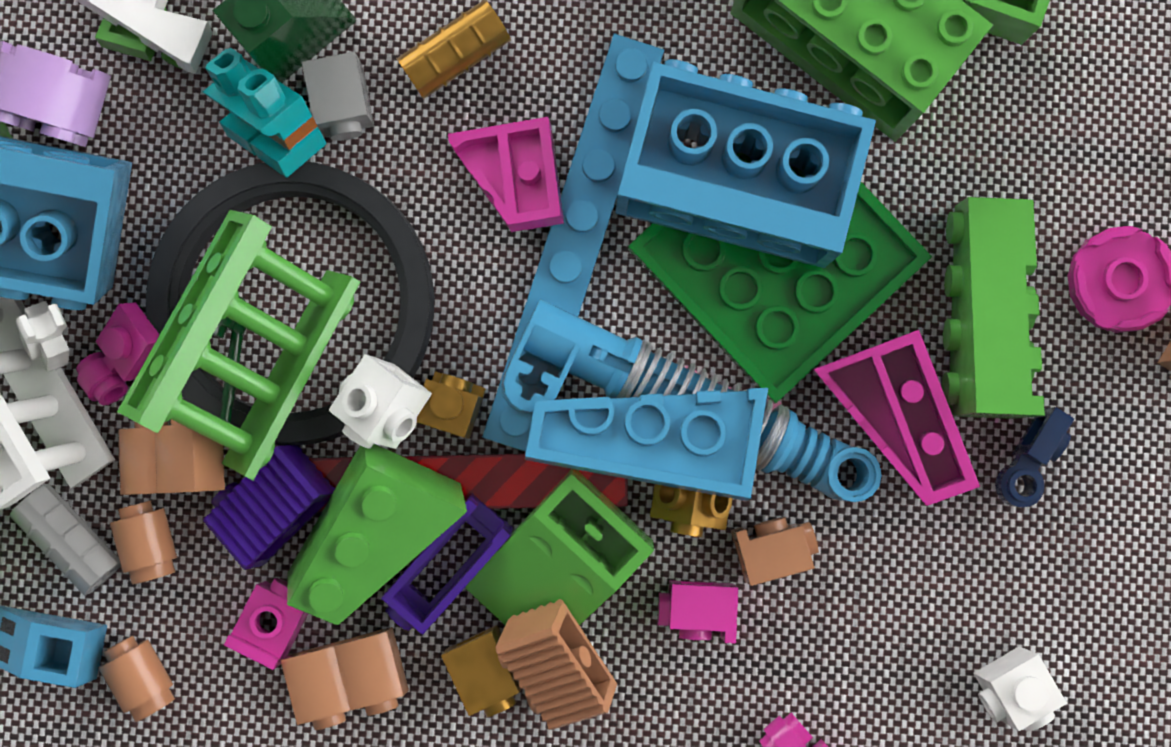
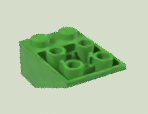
[465,469,654,625]

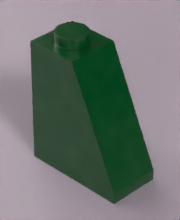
[212,0,357,83]

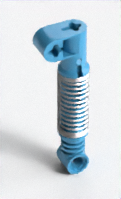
[501,299,882,502]

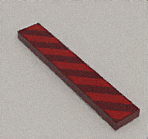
[309,454,628,512]

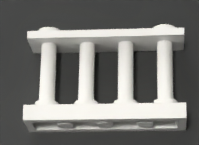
[0,297,115,510]

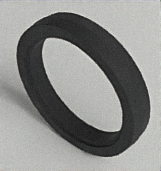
[146,161,435,446]

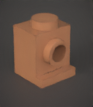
[731,517,819,586]

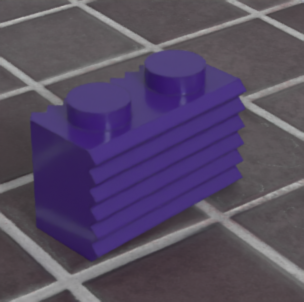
[203,445,335,570]

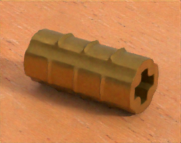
[396,0,511,99]

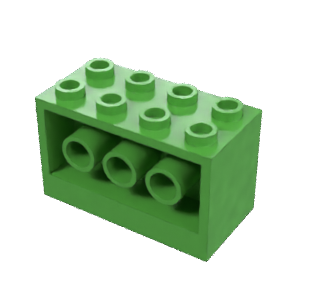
[730,0,993,142]

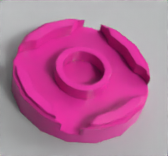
[1067,226,1171,333]

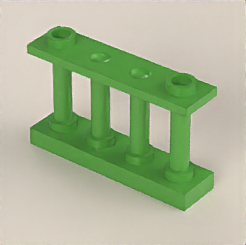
[117,210,361,481]

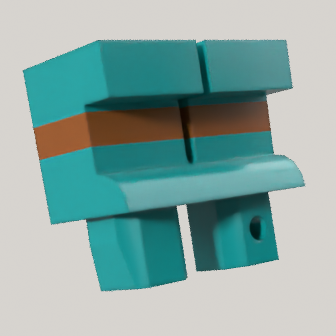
[202,47,327,178]

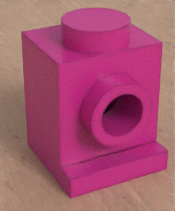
[224,578,308,670]
[657,580,738,643]

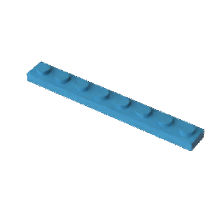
[482,34,664,452]

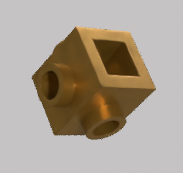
[650,484,732,537]

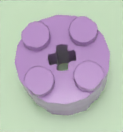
[0,41,111,147]

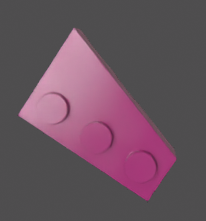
[813,330,980,506]

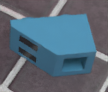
[0,606,107,688]

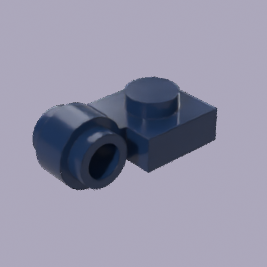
[995,407,1075,507]

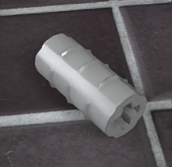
[10,484,121,596]

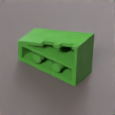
[287,444,467,625]

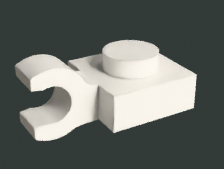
[16,301,69,372]

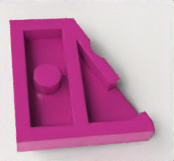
[448,117,564,232]

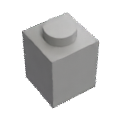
[302,51,375,141]

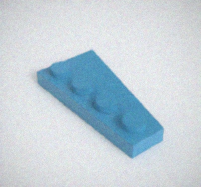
[525,388,768,501]

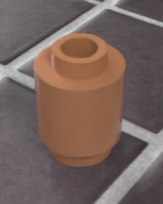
[110,500,178,585]
[98,635,175,722]

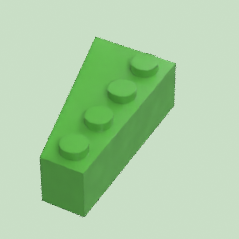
[941,197,1045,419]

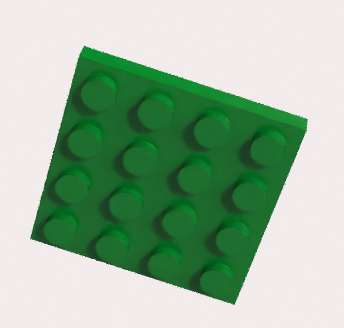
[628,153,932,404]

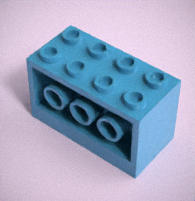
[616,59,876,268]
[0,136,132,310]

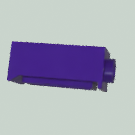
[381,493,513,635]

